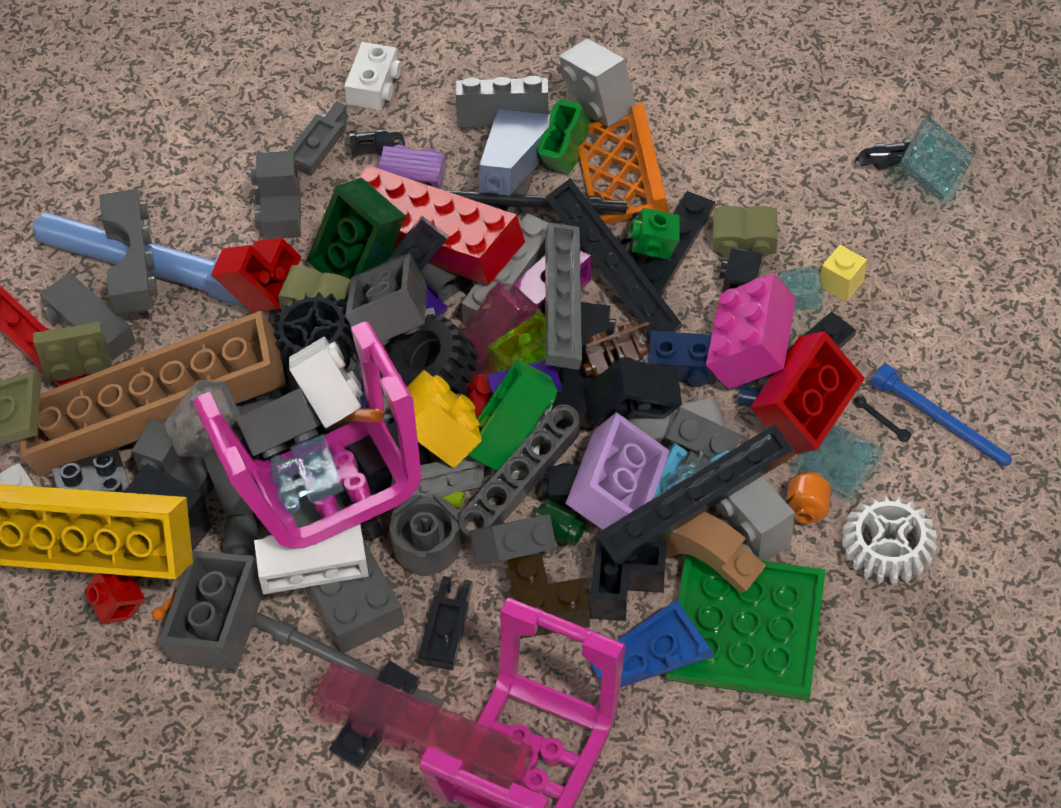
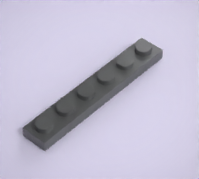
[545,222,582,369]

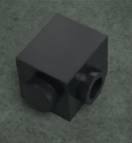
[719,248,763,293]
[541,463,580,510]

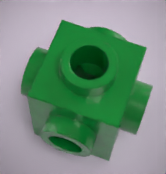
[628,208,679,259]

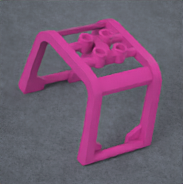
[193,322,422,548]
[419,597,626,808]

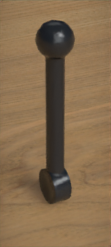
[854,395,911,442]

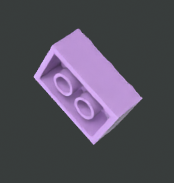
[566,412,670,530]

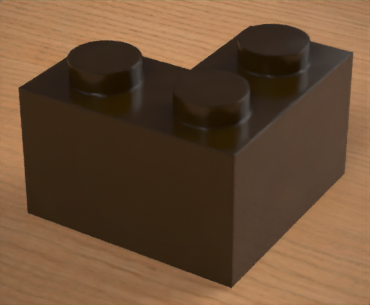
[507,553,590,639]

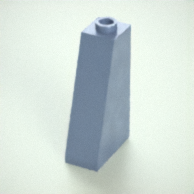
[479,109,550,196]

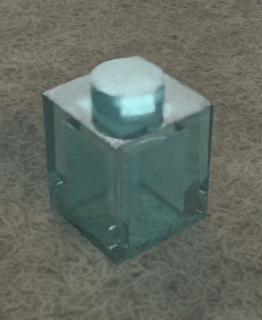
[777,265,824,313]

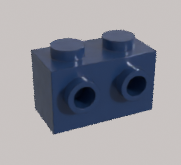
[648,331,714,387]

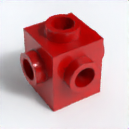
[84,573,145,624]

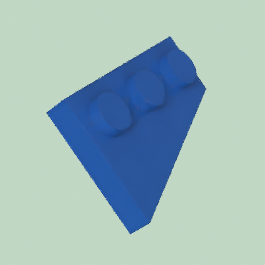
[589,600,715,688]

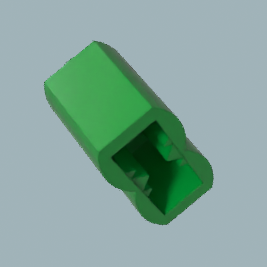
[538,99,590,174]

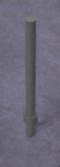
[253,612,444,714]

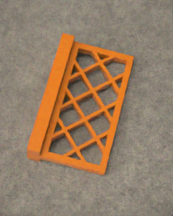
[579,103,670,225]

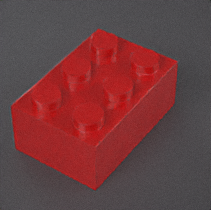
[750,331,865,454]

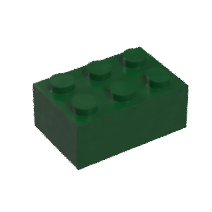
[306,177,406,280]

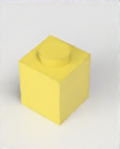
[819,245,867,302]

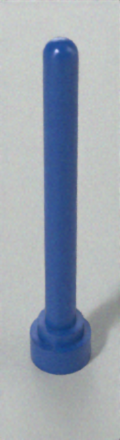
[871,363,1012,466]

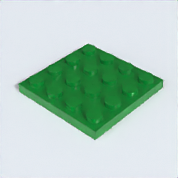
[666,554,826,701]

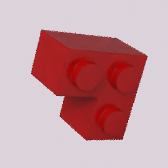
[211,238,302,312]

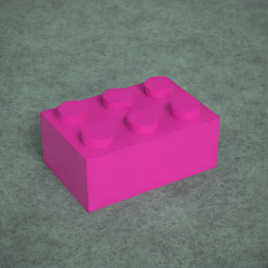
[706,273,796,389]

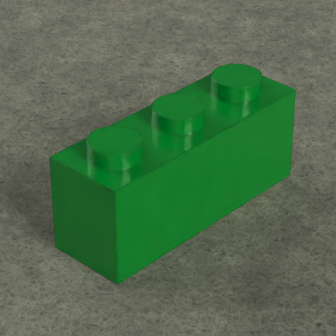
[468,359,558,471]

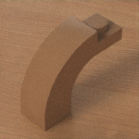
[658,512,766,593]

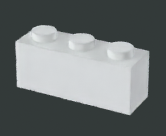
[254,524,369,594]

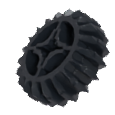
[271,292,356,366]

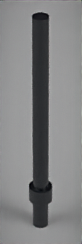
[444,190,627,215]

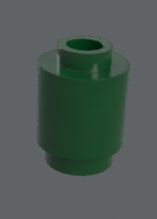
[534,500,587,546]

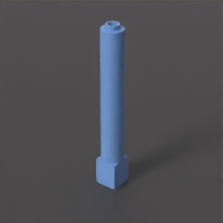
[33,212,244,307]

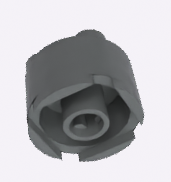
[390,495,461,576]

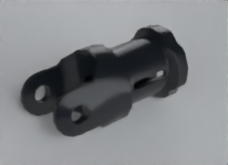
[350,128,405,158]
[855,138,914,170]

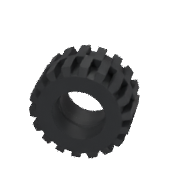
[387,314,478,395]

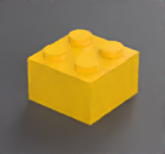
[407,370,482,468]

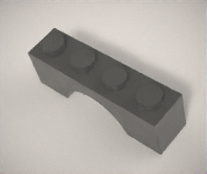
[99,189,158,315]

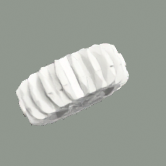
[842,494,937,586]

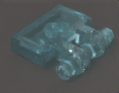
[270,435,344,513]

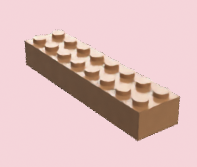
[19,311,286,476]

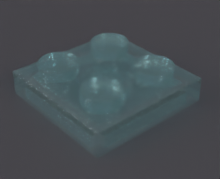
[899,117,974,204]
[791,424,884,504]

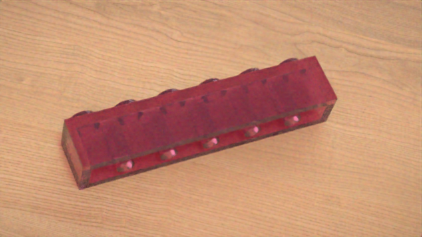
[312,661,534,789]

